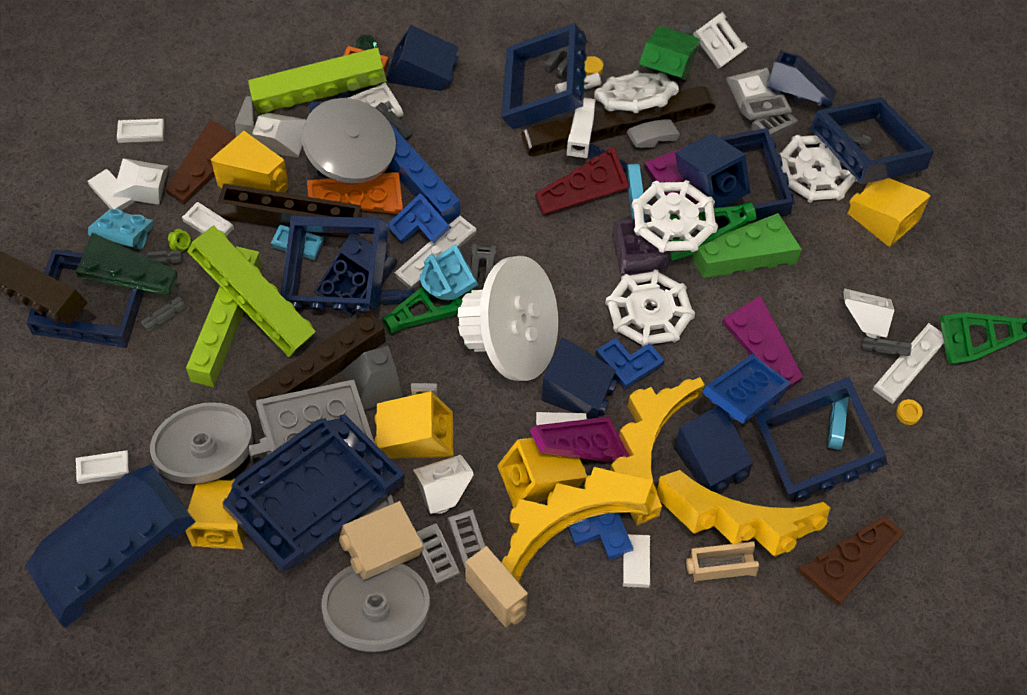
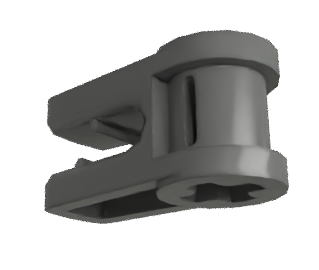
[545,46,568,80]
[471,243,497,284]

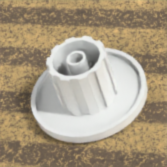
[458,256,558,381]

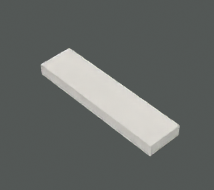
[394,216,477,288]
[873,323,944,404]

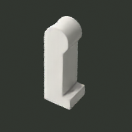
[567,98,596,158]

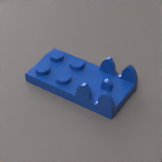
[702,354,791,424]

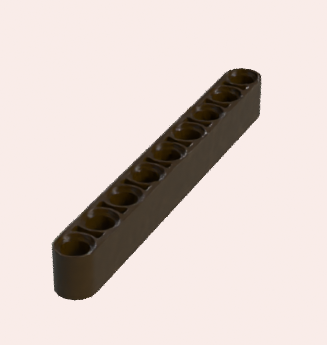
[521,86,715,157]

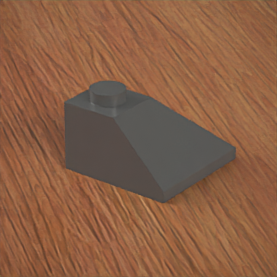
[343,346,403,412]

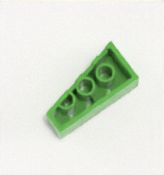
[692,213,801,278]

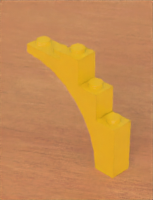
[610,377,705,526]
[502,467,657,582]
[657,470,830,556]

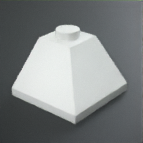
[726,68,780,108]
[252,113,306,158]
[113,158,169,205]
[843,288,894,339]
[413,455,474,514]

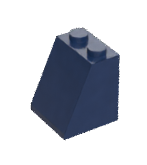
[386,25,459,91]
[675,133,751,208]
[542,338,618,419]
[674,406,753,494]

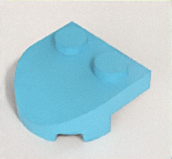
[419,244,479,300]

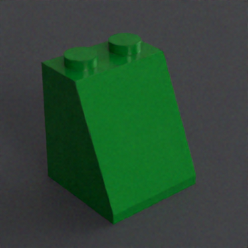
[639,26,701,81]

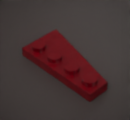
[535,146,630,216]

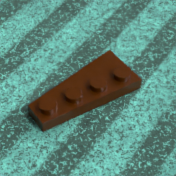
[166,119,236,205]
[797,516,905,606]

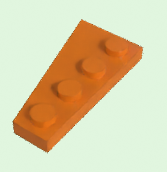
[307,172,403,214]

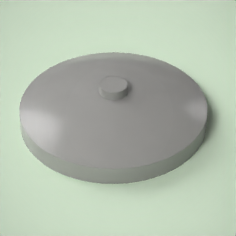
[302,98,396,183]
[150,403,254,484]
[322,564,430,652]

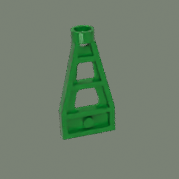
[662,202,756,261]
[382,286,476,335]
[939,312,1027,364]

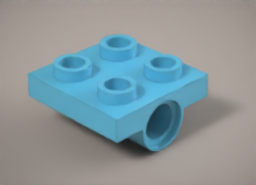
[88,209,153,250]

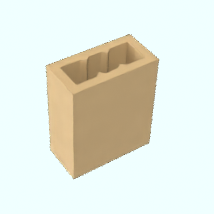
[339,501,423,581]
[465,546,528,628]

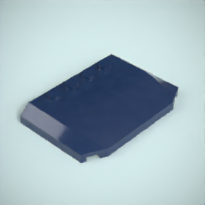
[222,414,405,572]
[25,464,196,628]

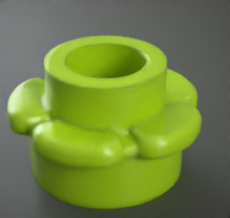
[168,229,191,252]

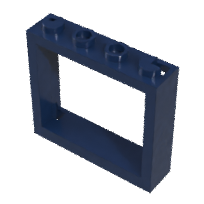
[502,23,587,129]
[811,97,934,184]
[688,128,795,229]
[280,216,389,312]
[26,249,150,348]
[755,377,888,502]

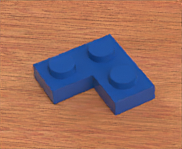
[388,193,452,244]
[596,338,665,389]
[568,513,633,560]

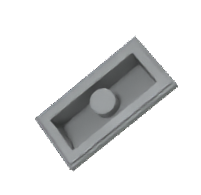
[740,94,792,120]

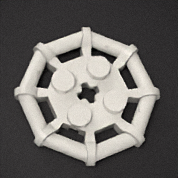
[594,71,678,113]
[778,135,857,203]
[631,180,718,253]
[605,269,695,347]

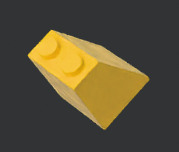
[211,131,289,193]
[847,178,931,247]
[374,391,454,458]
[497,438,587,508]
[185,479,246,549]

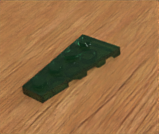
[76,233,178,295]

